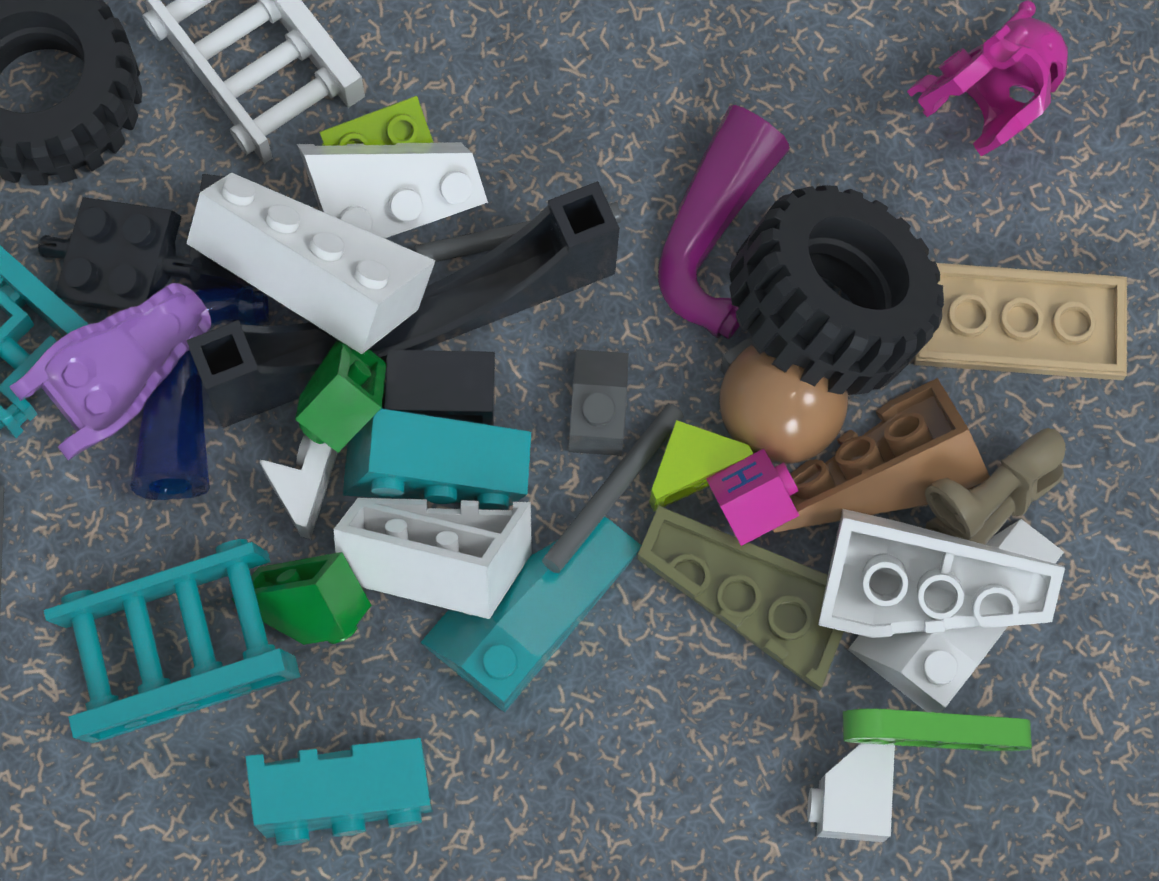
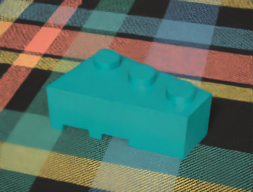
[343,408,532,510]

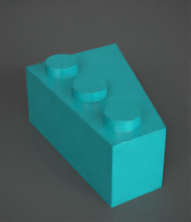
[245,738,433,846]

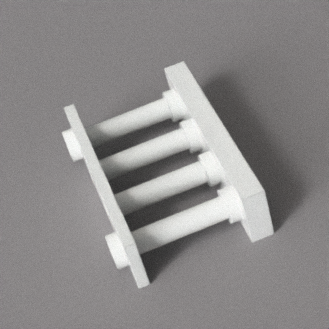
[142,0,365,164]

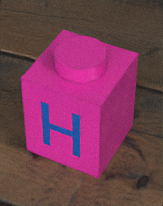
[706,449,799,546]

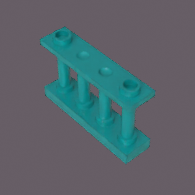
[44,539,301,743]

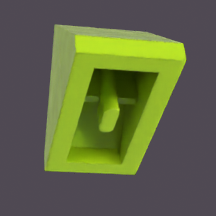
[649,420,753,512]

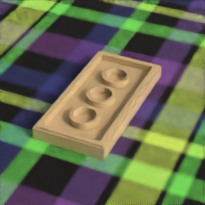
[914,263,1127,380]

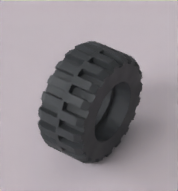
[0,0,142,185]
[729,185,944,395]

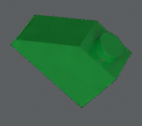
[295,339,387,453]
[232,552,372,645]

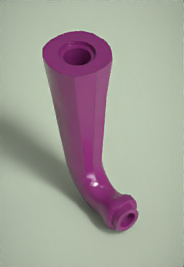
[658,105,790,339]

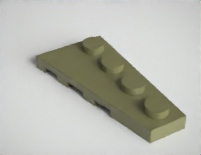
[637,506,844,692]

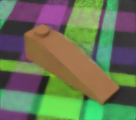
[773,378,990,533]

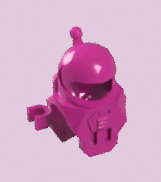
[907,0,1068,156]

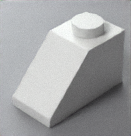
[807,743,895,842]

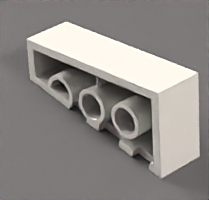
[186,173,435,354]

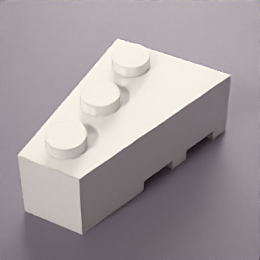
[297,142,488,239]
[334,498,532,619]

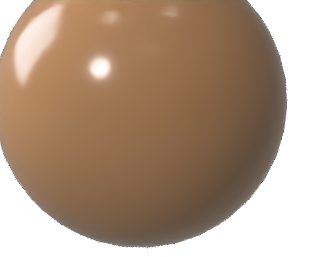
[719,345,848,464]

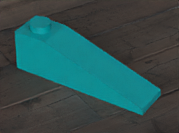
[420,516,642,713]

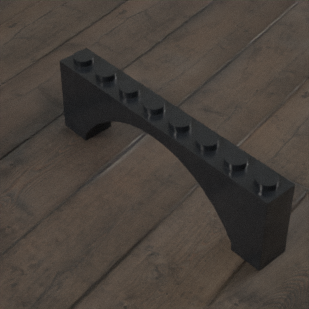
[186,181,620,428]

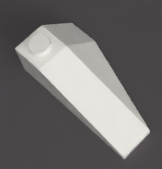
[818,509,1065,638]
[848,519,1064,713]

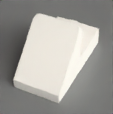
[260,434,338,539]

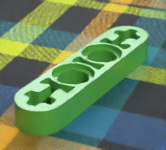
[843,709,1032,751]

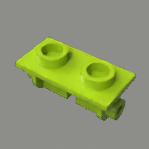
[319,96,434,146]

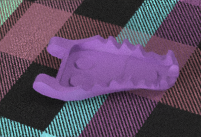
[9,283,211,460]

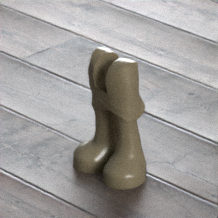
[925,428,1066,545]

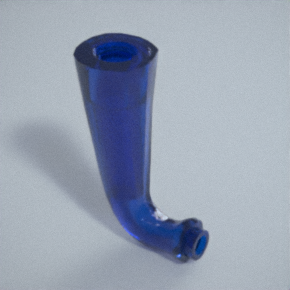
[130,285,269,500]

